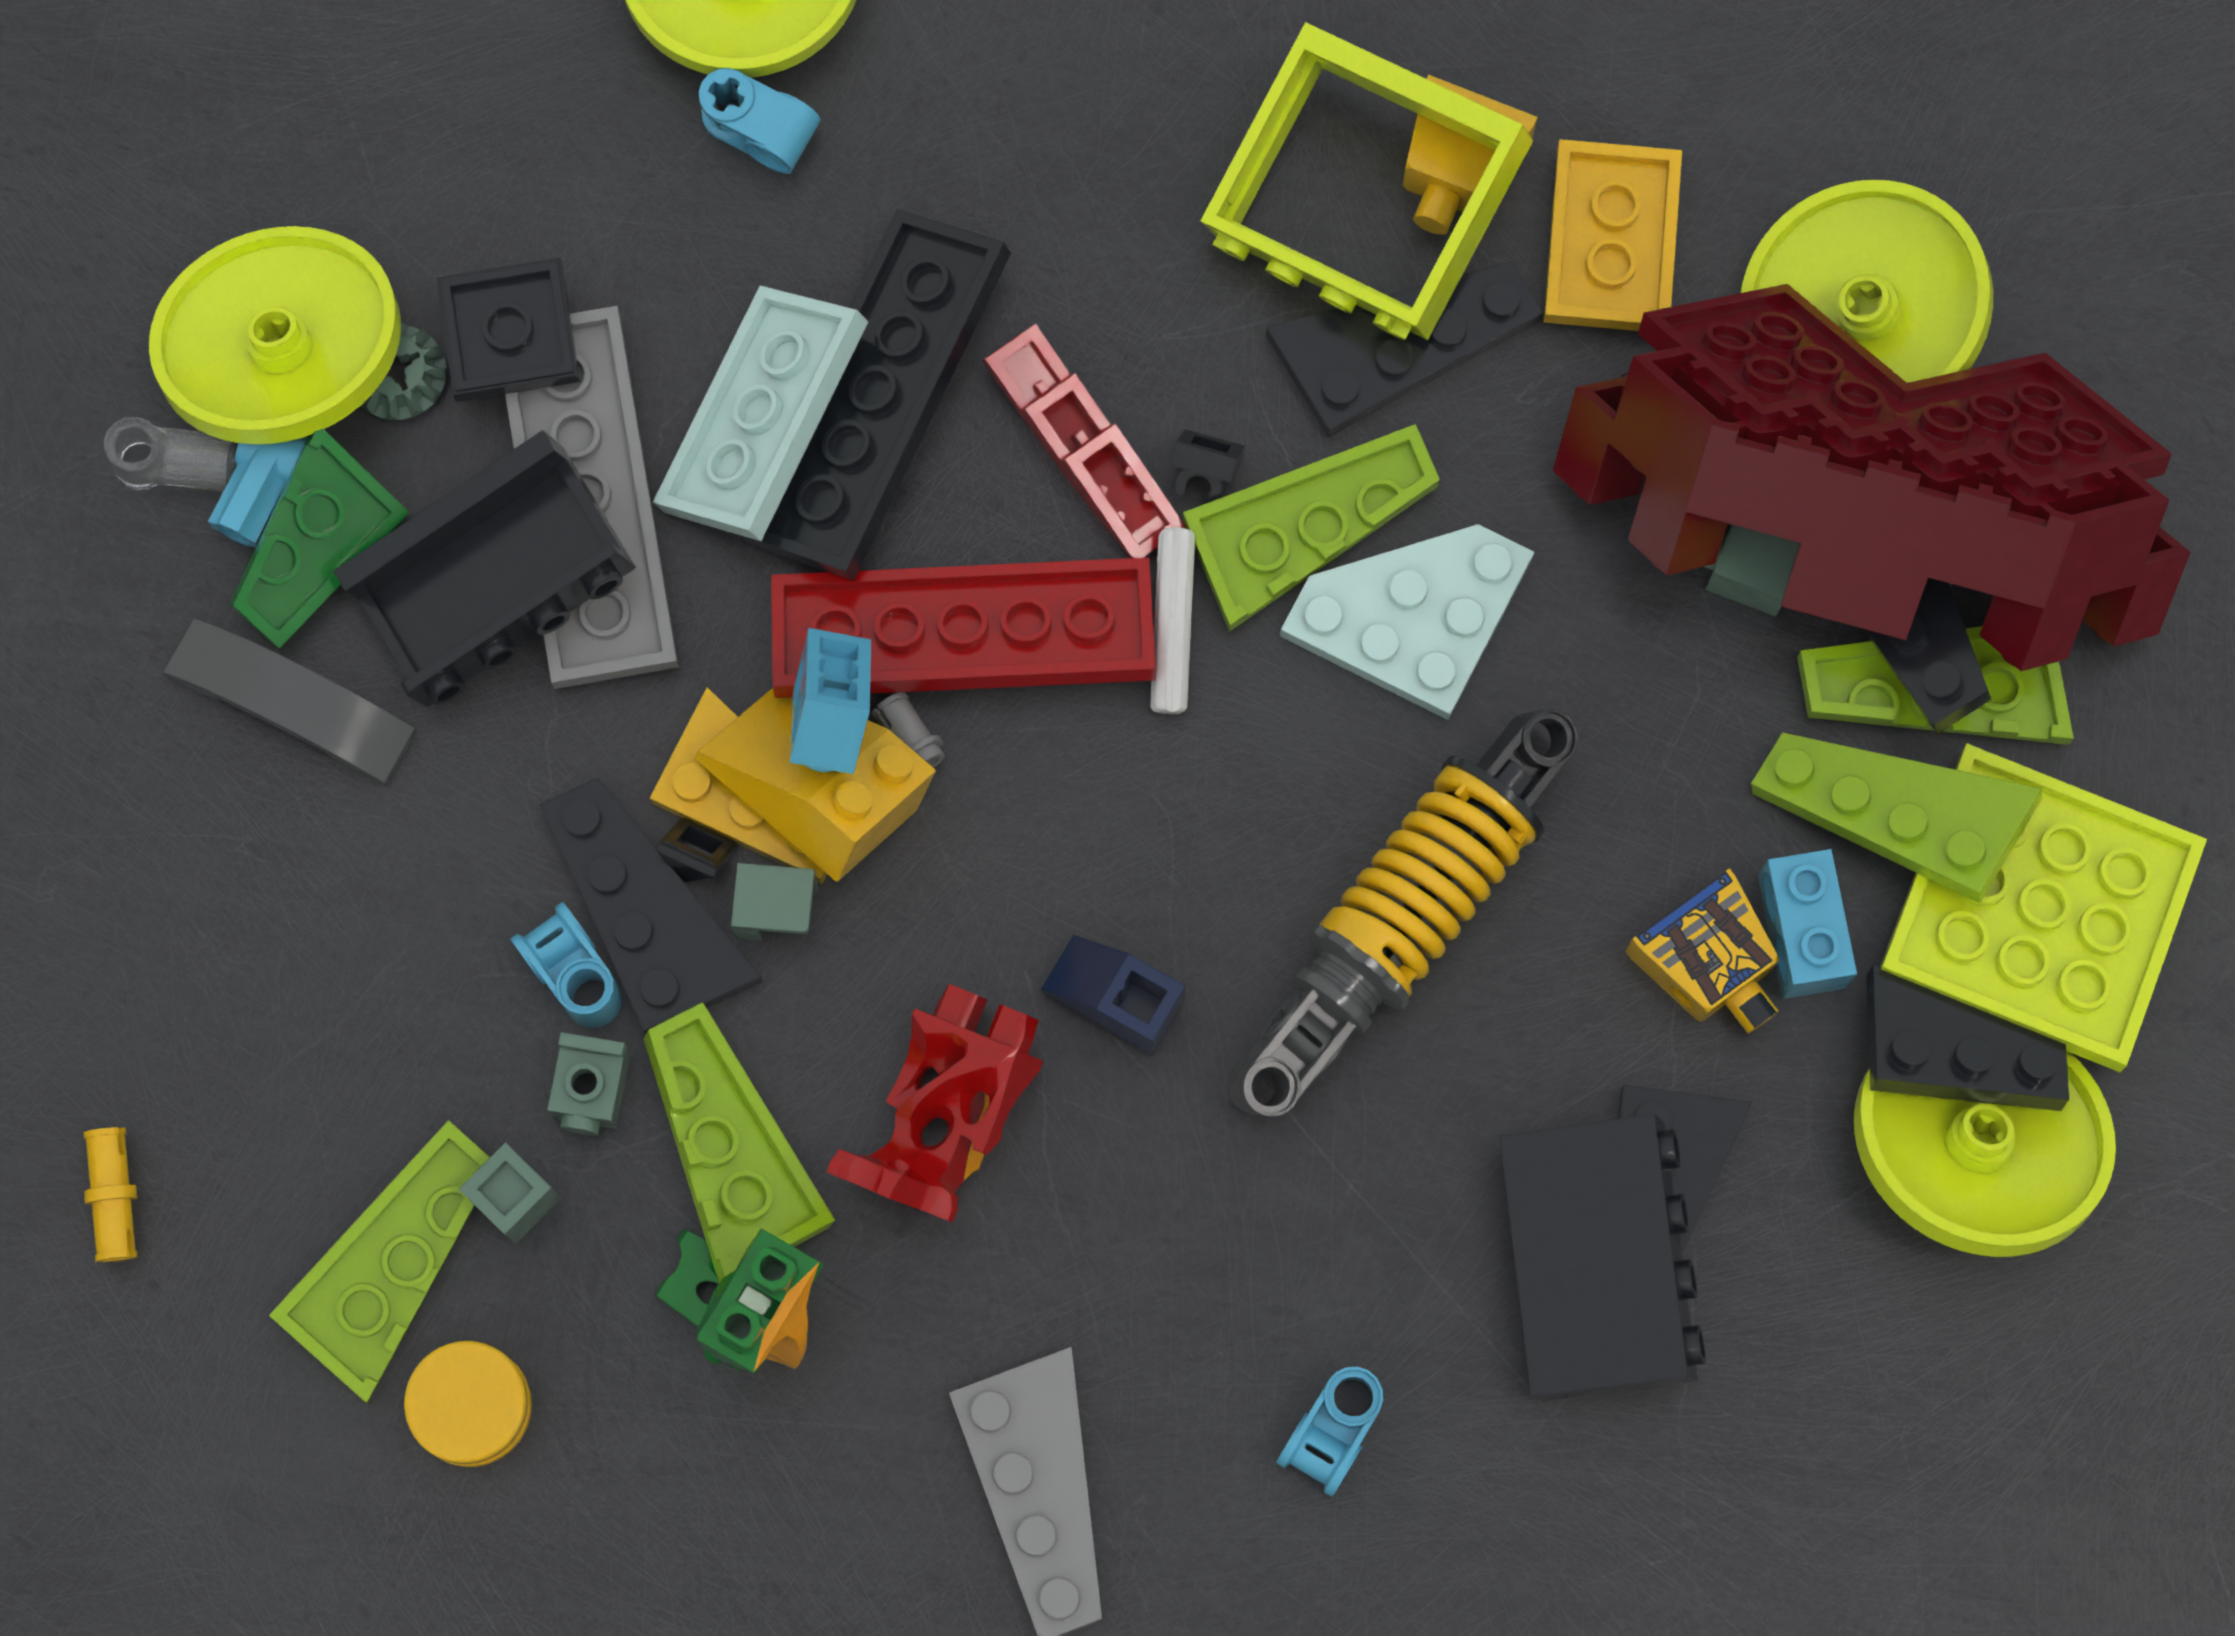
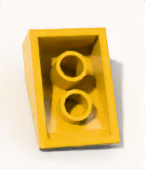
[695,688,936,882]

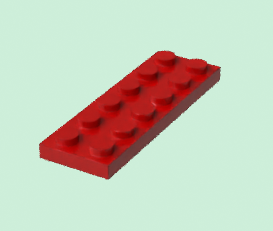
[771,557,1156,698]

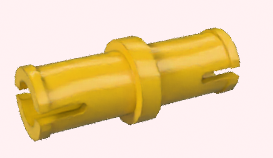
[83,1127,138,1262]

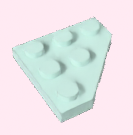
[1280,524,1534,721]

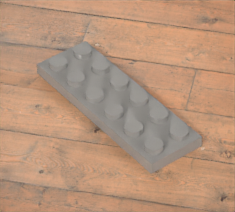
[505,305,679,689]

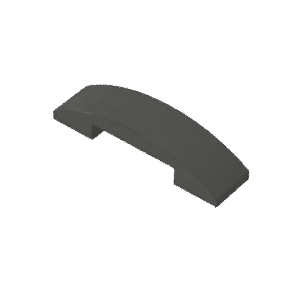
[163,618,417,786]

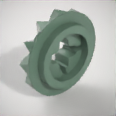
[361,322,447,420]

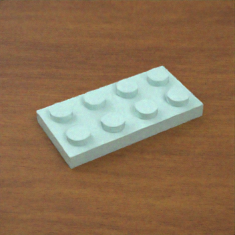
[652,285,868,541]

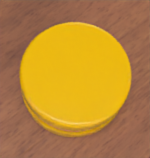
[404,1341,532,1467]

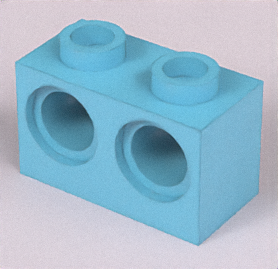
[790,628,871,774]
[1758,849,1857,999]

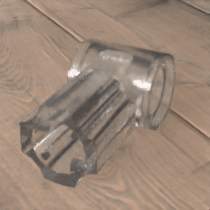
[104,416,236,492]

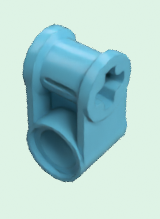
[699,68,821,174]
[510,901,622,1028]
[1276,1367,1383,1497]

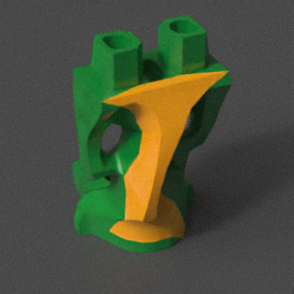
[654,1228,824,1375]

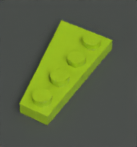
[1797,626,2074,745]
[1751,732,2042,903]
[643,1002,835,1283]

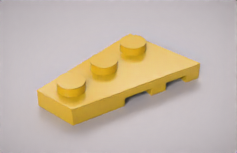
[650,687,827,884]

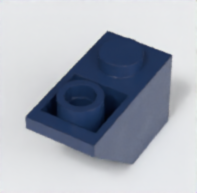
[1041,935,1185,1055]

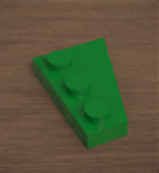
[229,429,409,649]

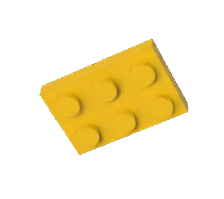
[1543,139,1682,331]

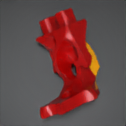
[826,984,1043,1223]

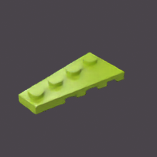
[1183,424,1440,632]
[269,1120,490,1403]

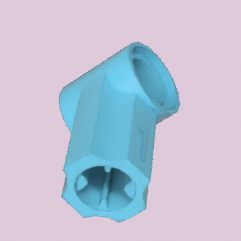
[208,436,308,548]

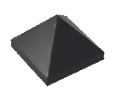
[656,818,738,882]

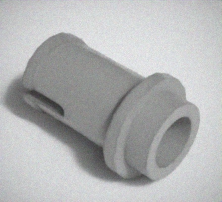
[871,692,945,768]

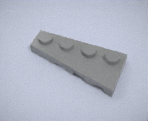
[949,1347,1102,1636]

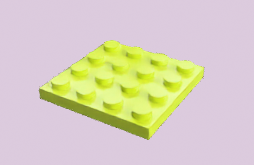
[1880,743,2207,1073]

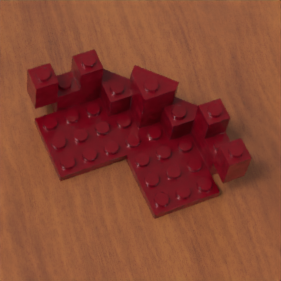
[1552,284,2191,672]

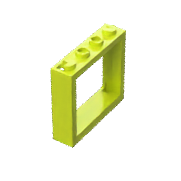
[1200,22,1533,340]

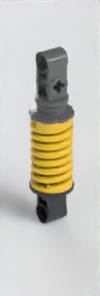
[1227,709,1578,1117]

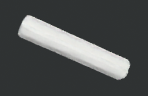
[1150,527,1195,714]

